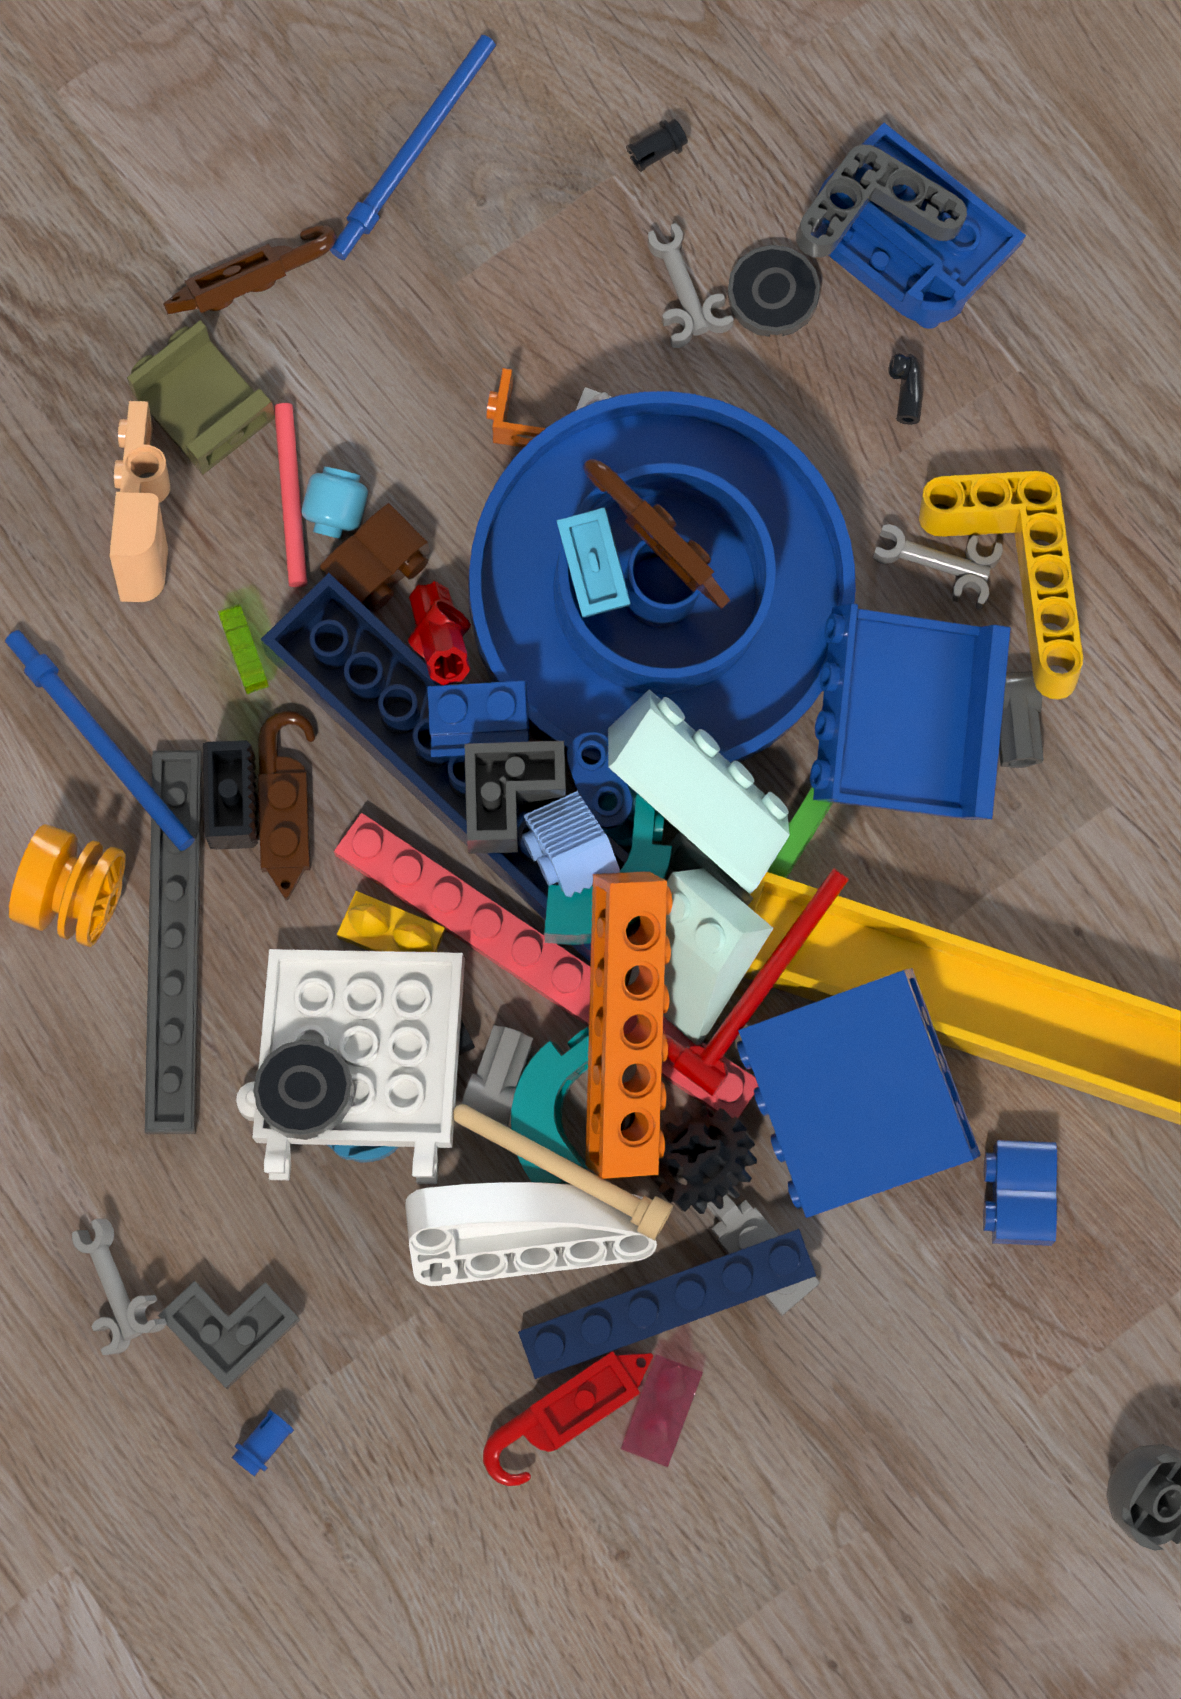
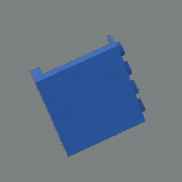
[810,603,1011,820]
[737,968,981,1218]

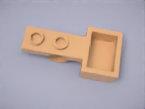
[110,401,170,602]

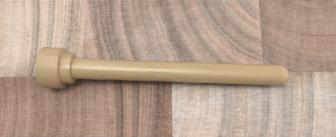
[453,1104,674,1241]

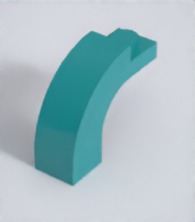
[544,794,672,945]
[511,1027,589,1184]

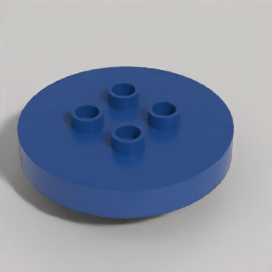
[468,391,856,765]

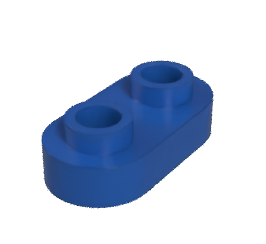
[567,732,633,829]

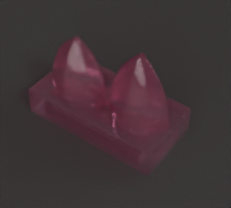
[621,1354,703,1468]

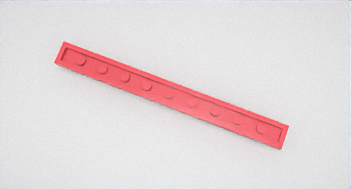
[334,812,759,1119]

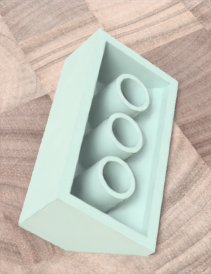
[608,689,790,894]

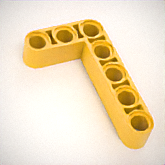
[919,471,1083,700]

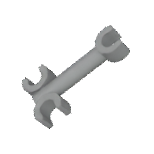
[648,223,734,348]
[873,524,1003,610]
[72,1219,167,1355]

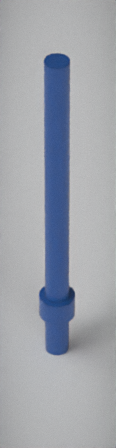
[330,35,496,260]
[5,630,195,851]

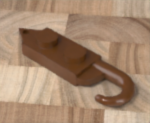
[163,226,337,314]
[583,459,730,609]
[258,710,315,900]

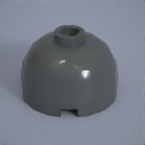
[1106,1444,1181,1551]

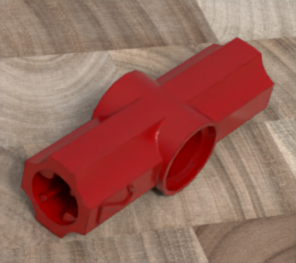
[408,581,471,686]

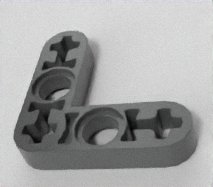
[796,144,967,258]

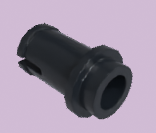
[626,119,688,172]

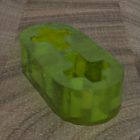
[217,604,269,695]

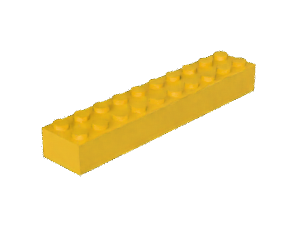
[744,872,1181,1125]

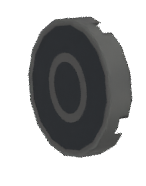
[727,245,820,337]
[253,1039,354,1140]

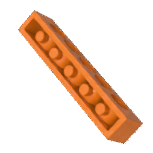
[585,872,672,1179]

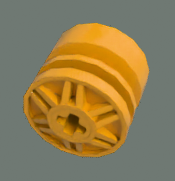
[9,824,126,947]

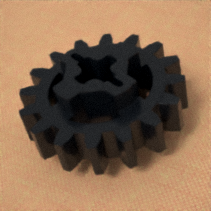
[650,1106,757,1214]

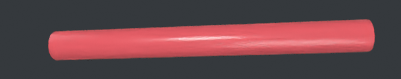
[274,403,308,587]

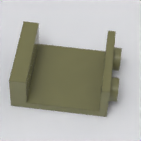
[127,320,275,475]

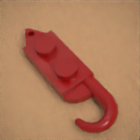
[483,1351,653,1486]

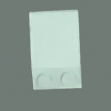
[628,868,773,1045]

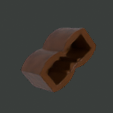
[320,503,430,612]

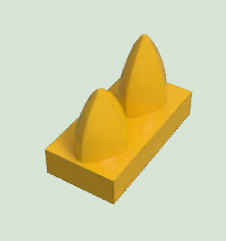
[337,891,446,952]

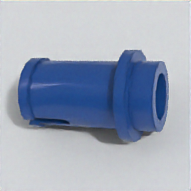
[231,1409,294,1477]

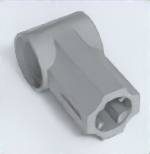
[462,1025,533,1127]

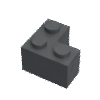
[465,741,566,854]

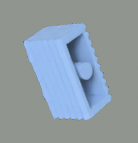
[522,791,620,897]

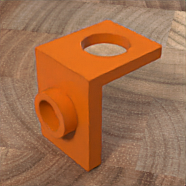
[486,368,546,448]

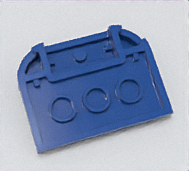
[811,123,1026,329]

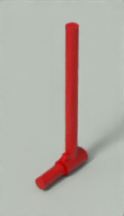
[663,868,849,1097]

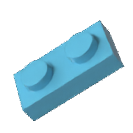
[557,507,631,618]

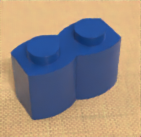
[983,1140,1057,1246]

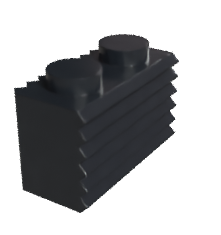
[203,740,258,850]

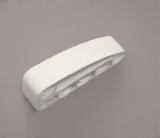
[405,1182,657,1286]

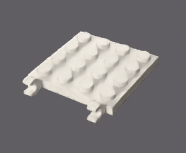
[252,949,465,1184]

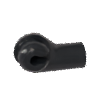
[888,353,923,425]

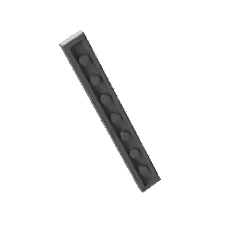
[145,750,202,1134]

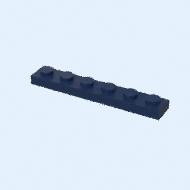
[518,1229,817,1379]

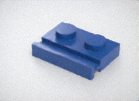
[427,681,529,758]

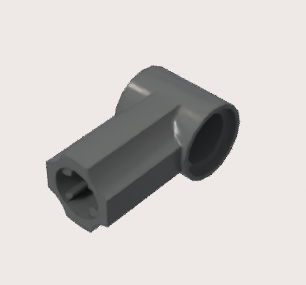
[999,671,1044,768]

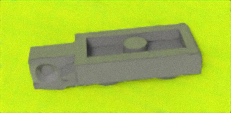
[707,1194,820,1317]

